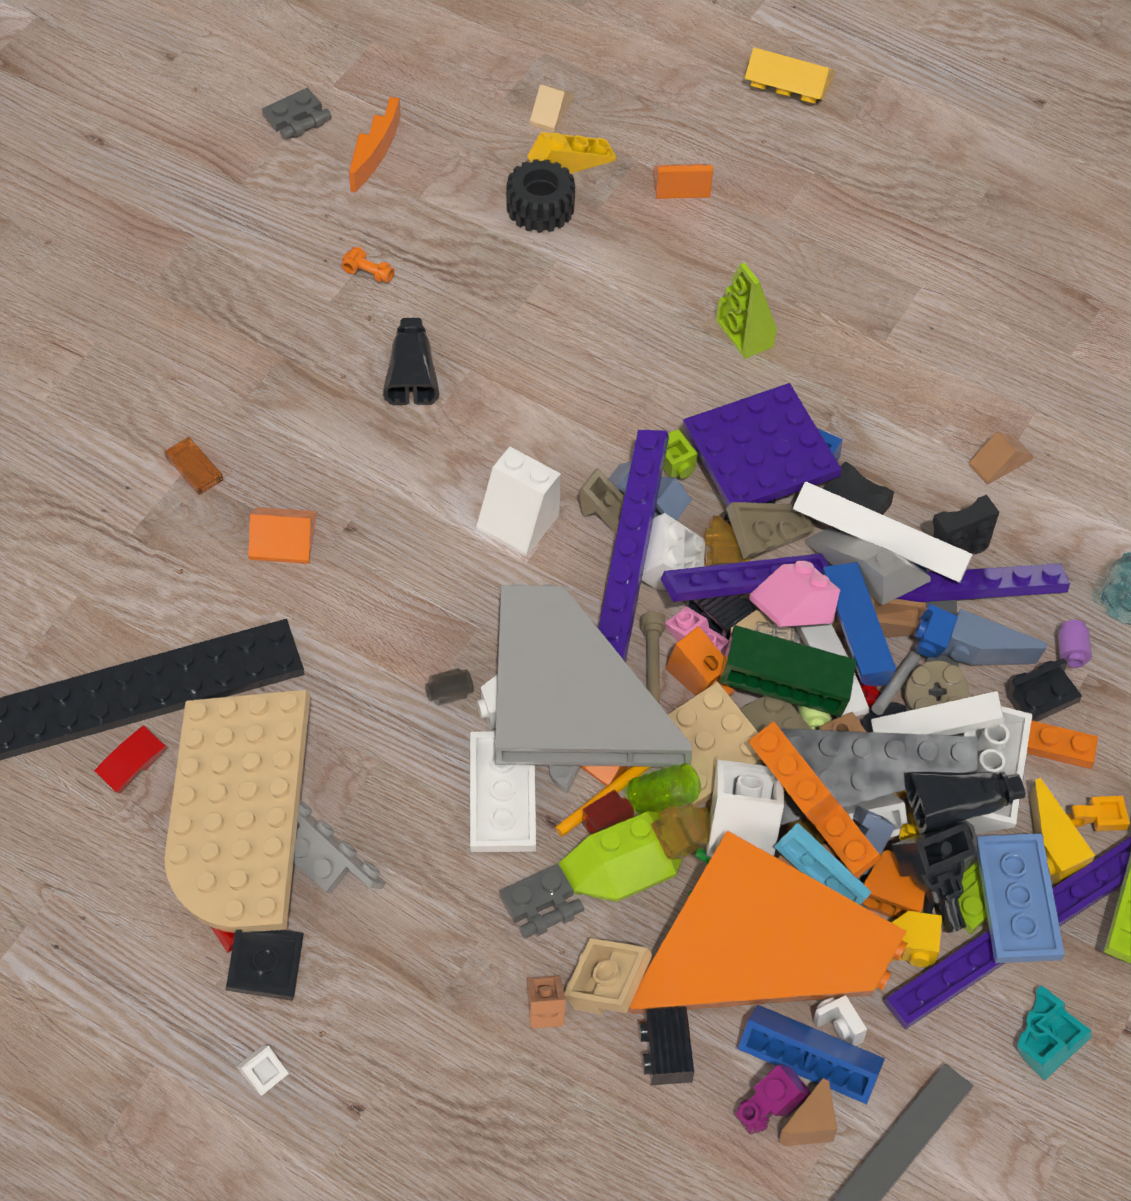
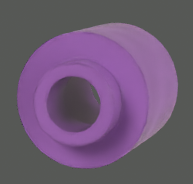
[1058,620,1092,668]

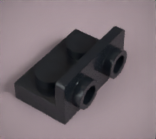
[1007,658,1082,722]

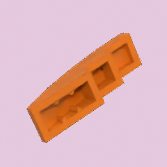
[349,97,401,192]

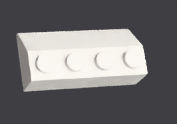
[958,706,1032,833]

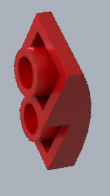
[94,725,167,793]

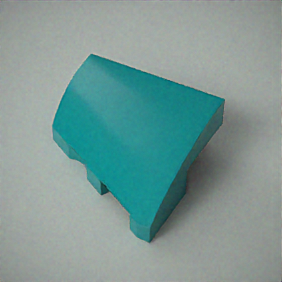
[1017,985,1092,1081]

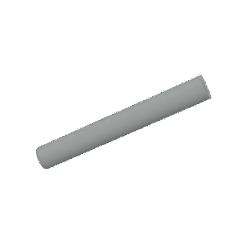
[872,651,921,715]

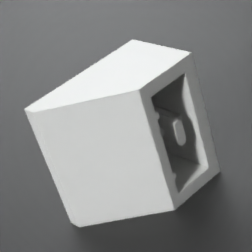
[642,513,705,590]

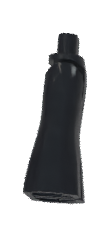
[383,318,440,406]
[905,771,1026,833]

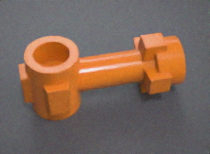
[341,247,395,283]

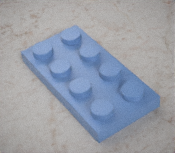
[976,833,1065,963]

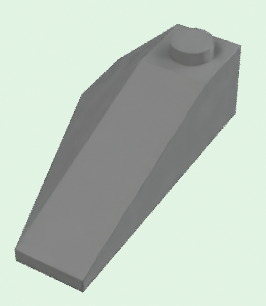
[806,528,931,605]

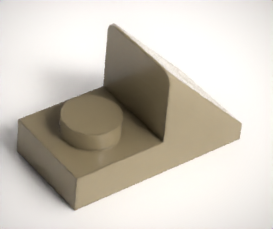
[579,468,625,533]

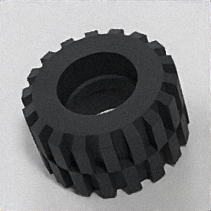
[507,159,575,233]

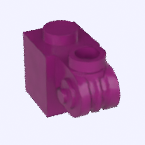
[735,1065,811,1135]

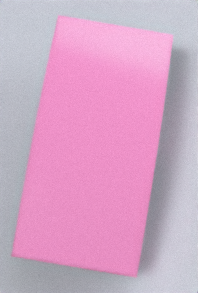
[665,606,729,656]

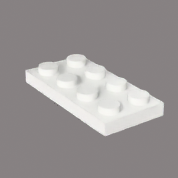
[470,731,536,852]

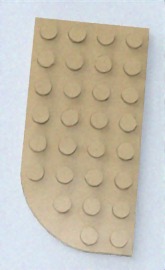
[164,690,310,933]

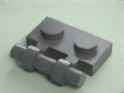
[262,87,331,140]
[499,864,584,939]

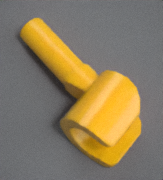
[899,812,922,841]

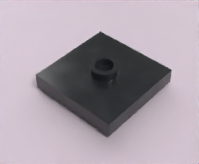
[225,929,304,1001]

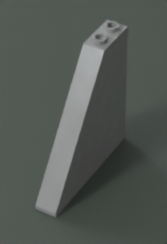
[495,584,692,767]

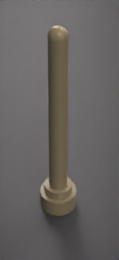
[641,611,665,704]

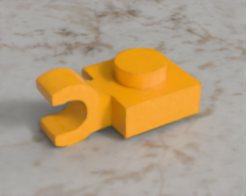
[1067,796,1130,832]

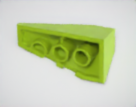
[716,262,777,359]

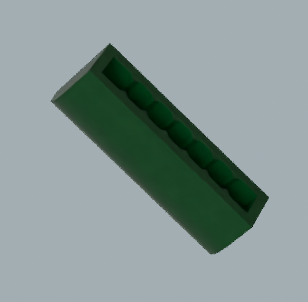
[719,625,856,717]

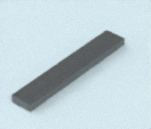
[832,1064,973,1201]

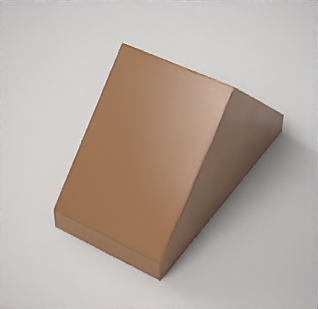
[969,431,1033,485]
[779,1078,837,1146]

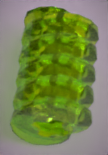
[627,763,701,814]

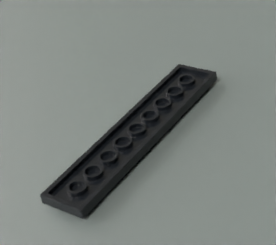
[0,618,305,760]

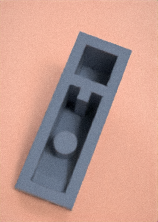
[942,609,1048,665]

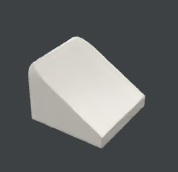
[236,1045,289,1096]

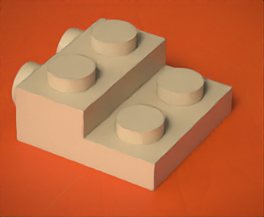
[564,938,652,1015]

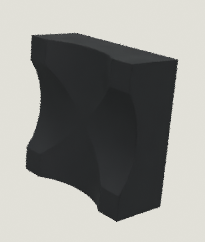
[822,461,894,536]
[933,494,999,554]

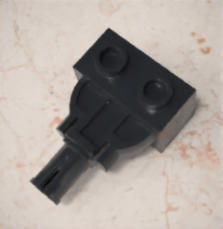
[892,822,976,933]

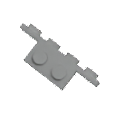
[293,800,385,893]

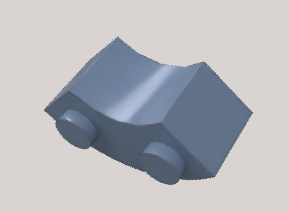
[609,461,692,521]

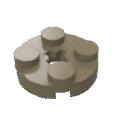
[904,661,969,710]

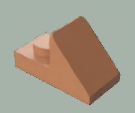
[527,976,566,1028]

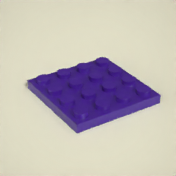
[683,383,842,507]

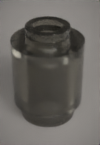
[425,668,474,706]

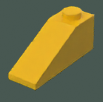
[1029,777,1095,886]

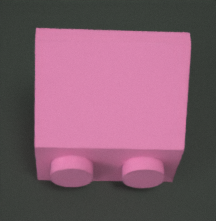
[749,561,840,627]

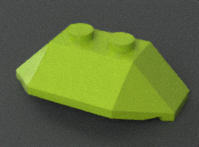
[558,811,690,902]

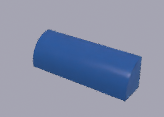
[822,562,897,686]
[738,1004,885,1105]

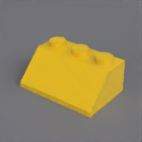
[745,47,835,104]

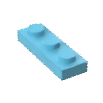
[774,822,871,905]

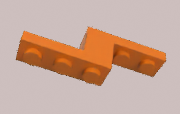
[748,721,882,878]

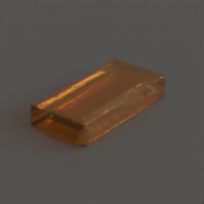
[164,437,223,495]

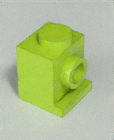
[663,429,698,479]

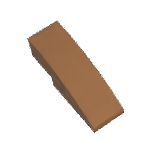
[831,596,926,638]

